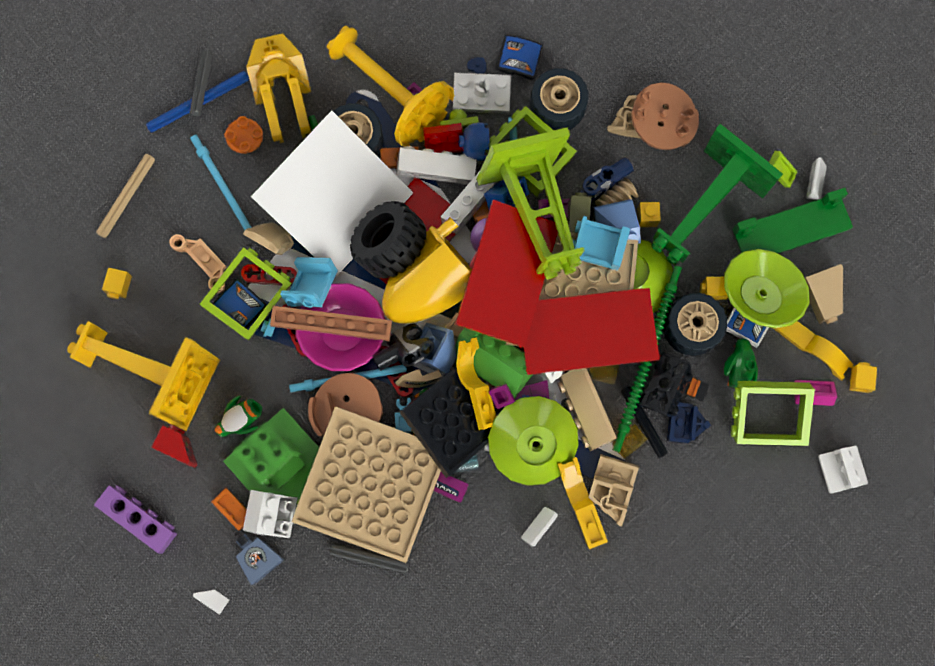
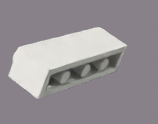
[396,146,476,185]

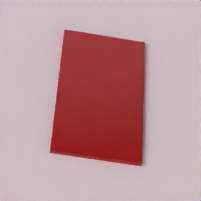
[455,200,558,348]
[524,288,660,375]

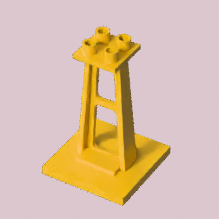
[67,321,220,431]

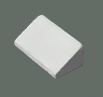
[806,157,826,201]
[521,507,558,547]

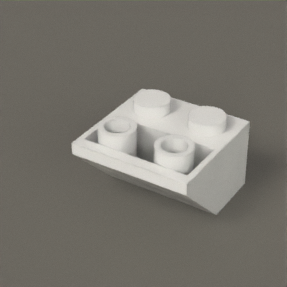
[243,490,297,538]

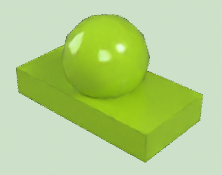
[440,109,479,133]
[769,151,797,188]

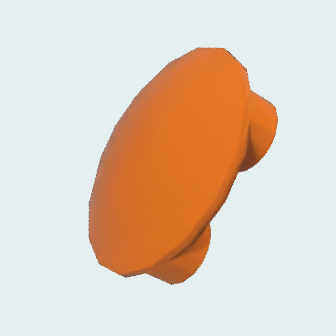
[224,116,263,154]

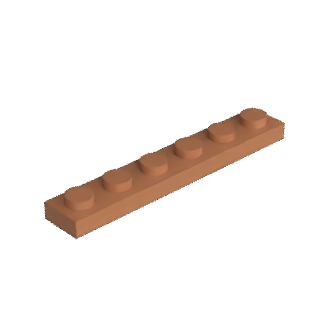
[270,306,392,341]

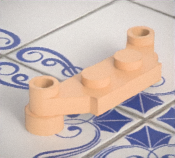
[169,234,227,294]

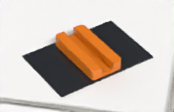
[683,378,709,402]

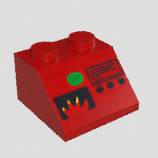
[151,424,197,468]

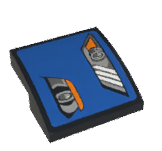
[496,34,543,81]
[212,278,267,329]

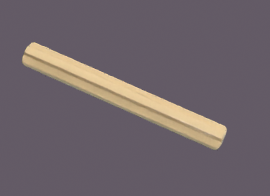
[96,154,155,238]

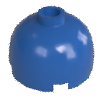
[459,123,489,161]

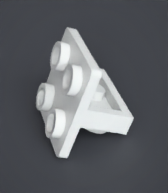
[818,446,868,494]

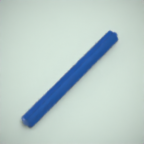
[146,71,249,133]

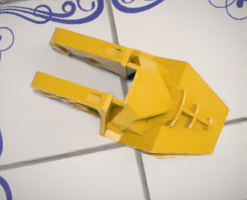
[246,33,311,143]

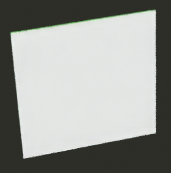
[251,110,413,277]

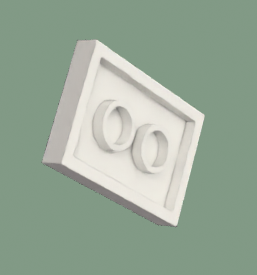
[453,73,511,114]

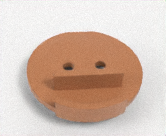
[631,83,699,150]
[308,373,383,437]

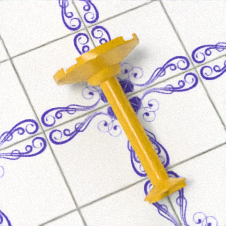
[327,26,455,147]

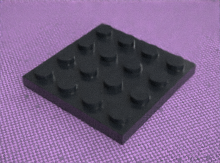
[399,366,491,478]

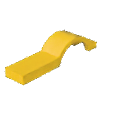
[773,321,854,381]
[456,337,496,430]
[557,457,608,549]

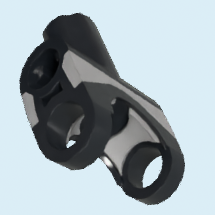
[372,323,434,371]

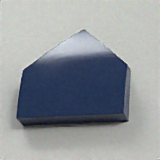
[667,402,711,443]

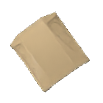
[243,222,294,255]

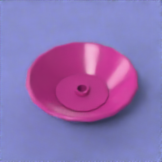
[296,283,385,371]

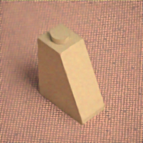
[805,264,843,325]

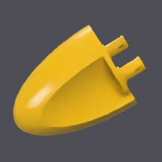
[382,217,472,324]

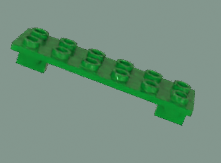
[732,187,853,254]

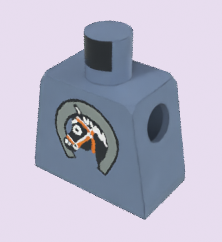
[236,534,285,585]

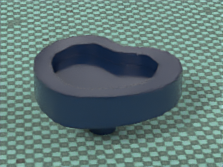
[467,57,486,74]

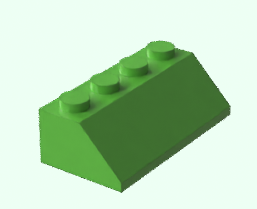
[455,328,533,399]

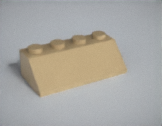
[557,368,617,451]

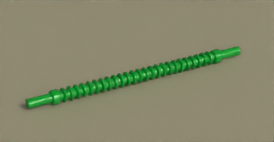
[612,265,682,453]

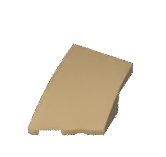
[607,95,667,138]
[588,454,639,526]

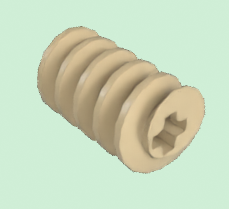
[595,177,638,207]

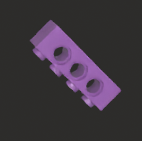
[94,485,177,554]

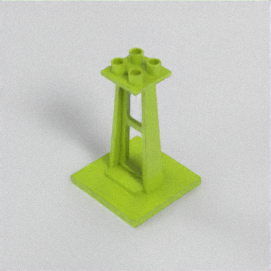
[476,128,585,280]

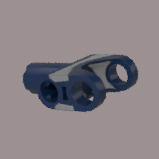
[580,157,634,203]

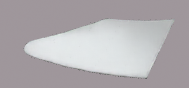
[193,590,229,615]

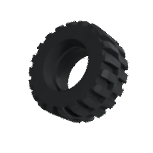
[350,201,426,278]

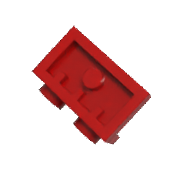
[423,123,463,153]

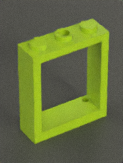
[485,106,577,197]
[200,247,292,341]
[731,381,815,446]

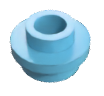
[261,318,275,337]

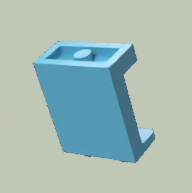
[572,216,630,271]
[280,257,338,308]

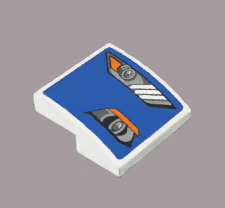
[726,308,769,348]

